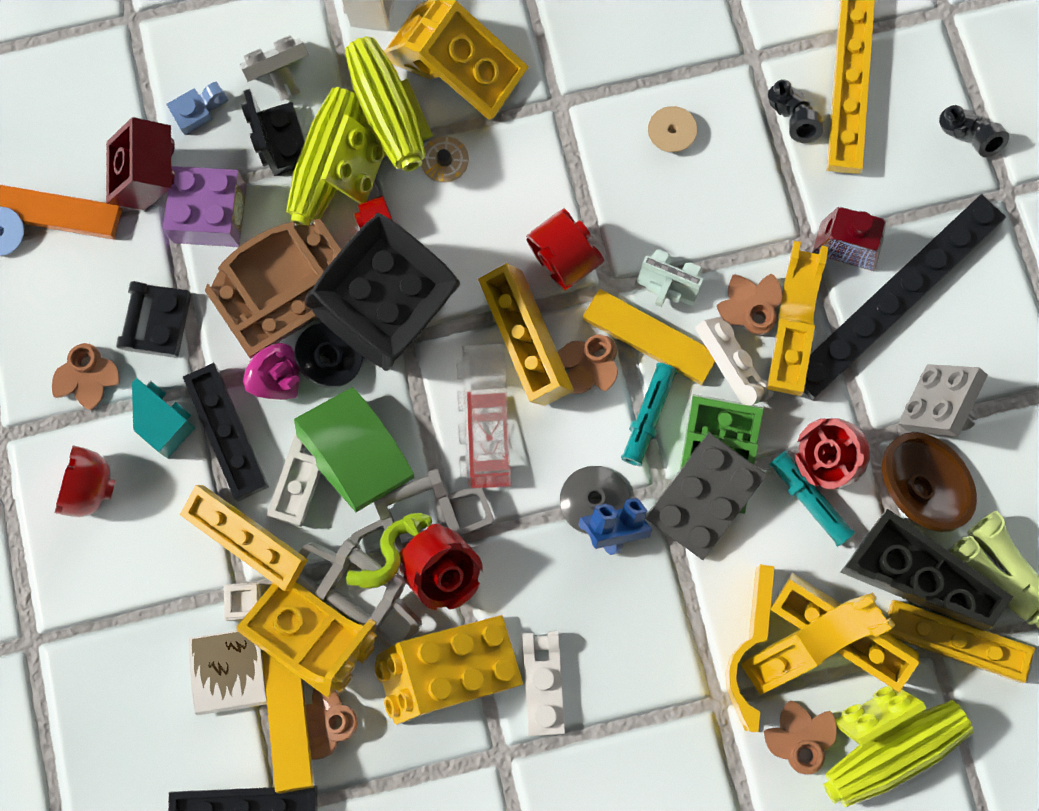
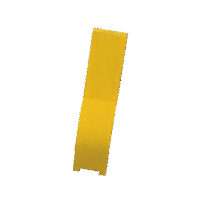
[767,240,829,396]
[725,564,775,732]
[740,592,895,695]

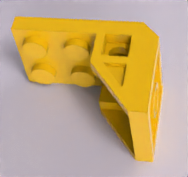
[384,0,529,119]

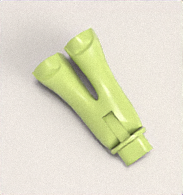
[948,511,1039,628]

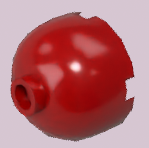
[795,418,870,489]
[54,445,116,517]

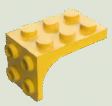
[237,582,378,699]
[374,615,523,725]

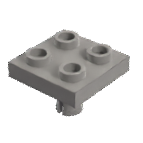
[240,35,309,101]
[898,364,988,437]

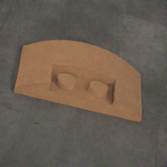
[205,219,341,358]

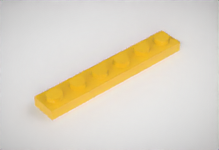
[826,0,875,174]

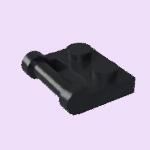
[116,281,192,358]

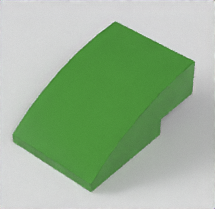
[294,387,414,512]
[679,394,764,514]

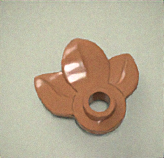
[716,274,782,335]
[558,335,618,394]
[52,343,119,410]
[306,688,358,760]
[764,701,837,775]

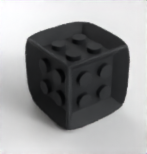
[305,213,460,371]

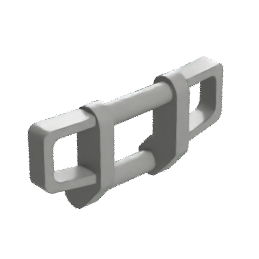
[350,469,494,570]
[296,538,422,649]

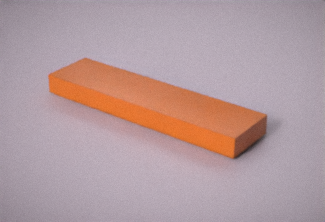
[0,185,123,240]

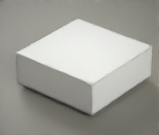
[224,582,262,621]

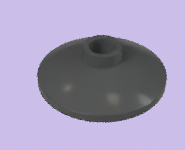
[560,466,630,534]

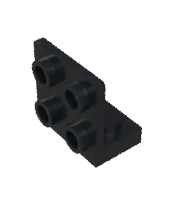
[241,89,305,176]

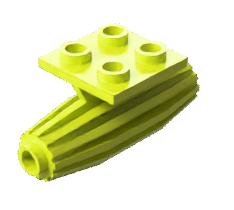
[345,36,433,172]
[286,87,385,226]
[823,686,973,807]

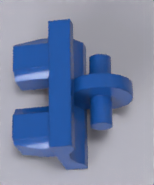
[578,498,652,555]

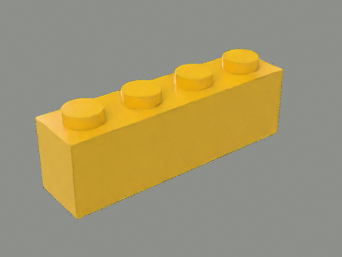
[478,263,574,406]
[770,573,920,692]

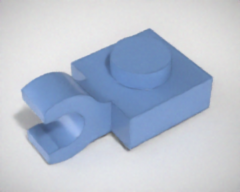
[166,81,228,135]

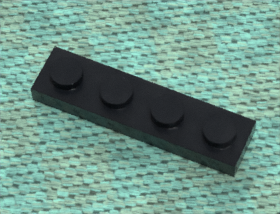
[183,363,269,502]
[168,785,318,811]

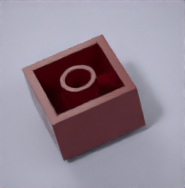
[106,117,175,211]

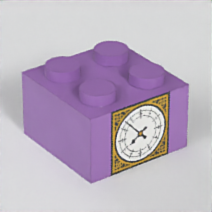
[163,166,247,247]

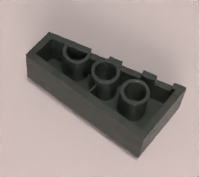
[840,509,1013,631]

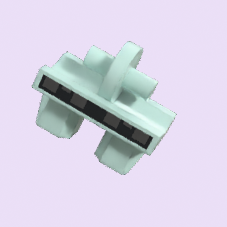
[636,249,703,307]

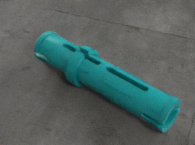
[621,363,677,467]
[768,450,856,547]

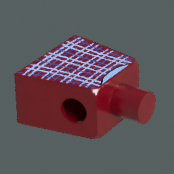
[812,207,886,271]

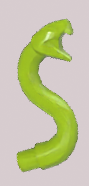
[346,513,432,589]

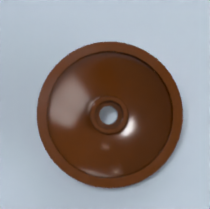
[882,432,977,532]

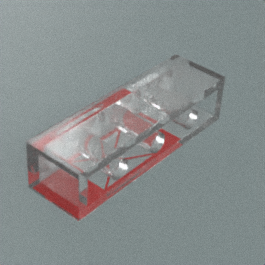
[456,344,512,489]

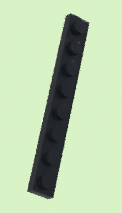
[804,194,1006,401]

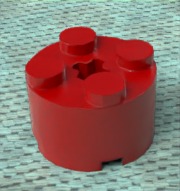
[526,208,605,291]
[399,523,483,610]

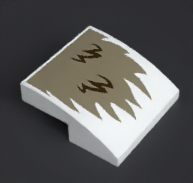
[189,630,267,715]

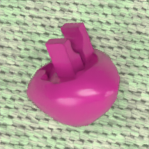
[243,343,300,400]

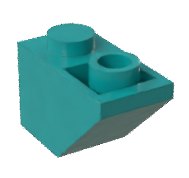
[132,378,195,459]

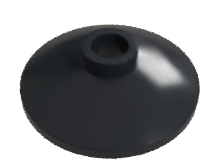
[294,323,362,388]

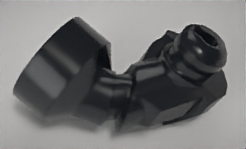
[767,79,823,143]
[939,105,1010,157]

